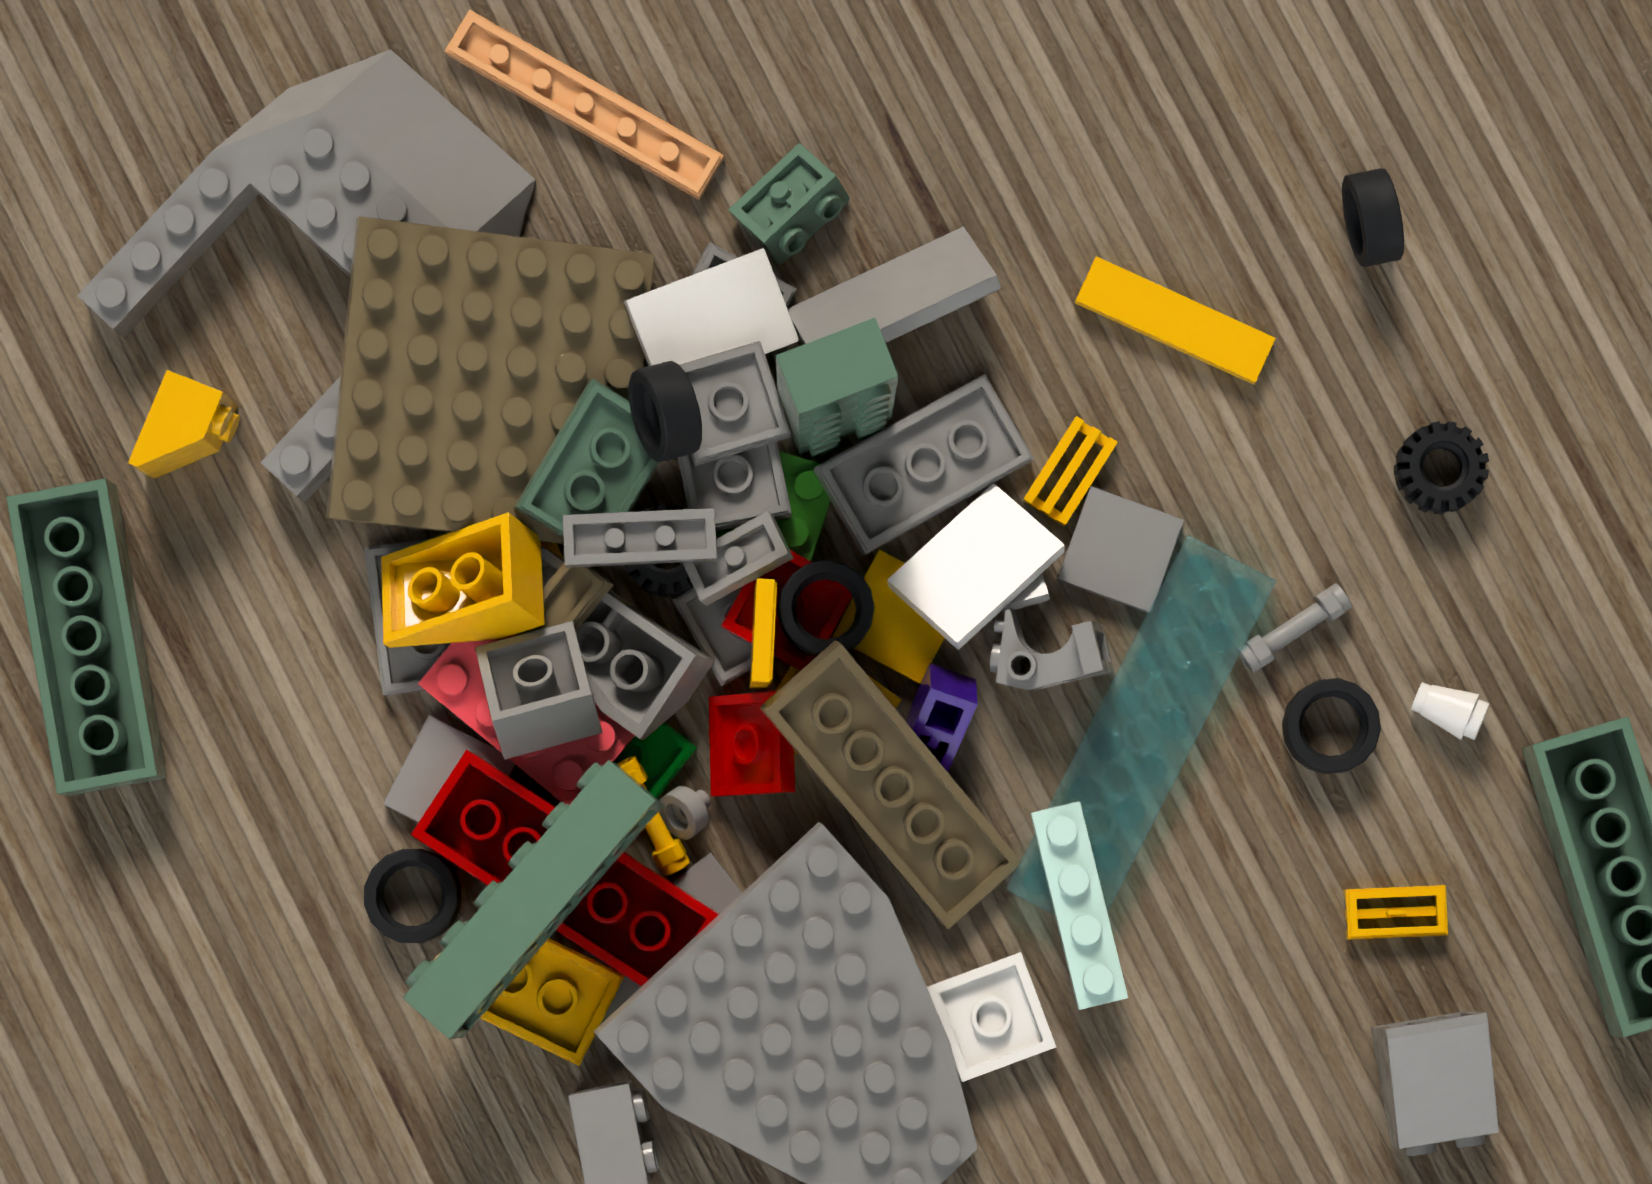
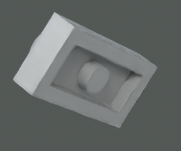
[682,511,794,606]

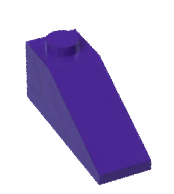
[906,663,978,772]

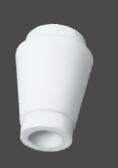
[1411,682,1490,740]

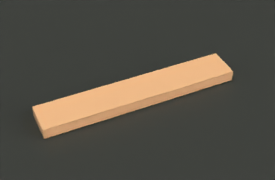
[445,9,724,200]

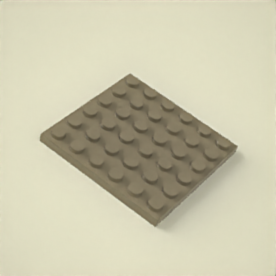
[326,216,654,544]

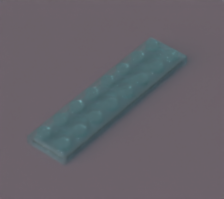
[1005,535,1277,916]

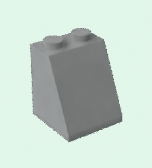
[1371,1011,1499,1156]

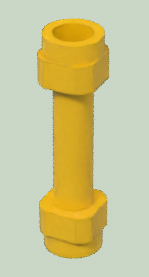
[616,756,690,876]

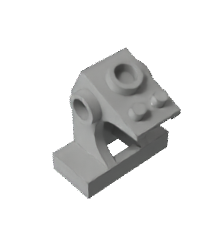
[990,609,1114,691]

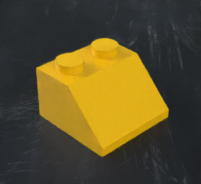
[128,370,240,479]

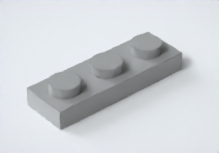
[563,508,717,568]

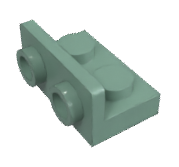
[728,143,850,265]

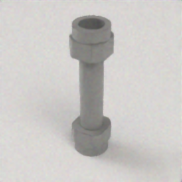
[1236,583,1352,673]

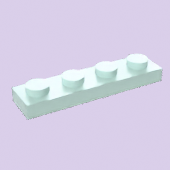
[1030,801,1128,1010]

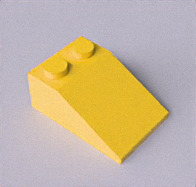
[381,512,545,648]

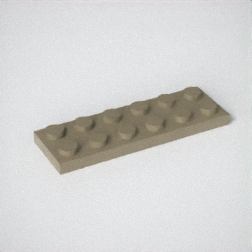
[759,640,1022,930]

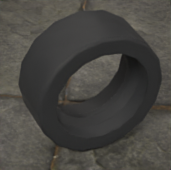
[1342,168,1404,267]
[629,361,702,463]
[778,560,875,657]
[1282,678,1381,774]
[364,849,461,943]

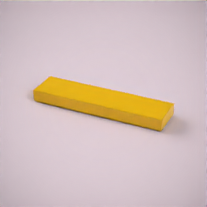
[1074,256,1276,385]

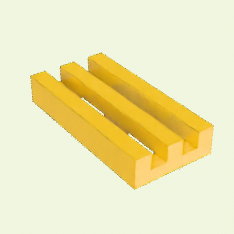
[1023,416,1118,527]
[1343,885,1448,940]

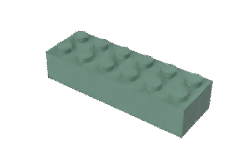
[776,318,899,458]
[6,478,167,796]
[1521,716,1652,1038]
[403,760,664,1039]

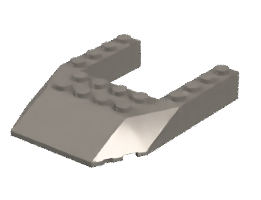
[77,49,536,503]

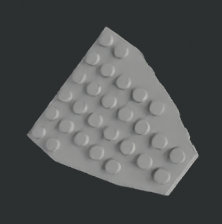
[593,822,978,1184]

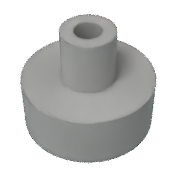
[659,786,711,840]

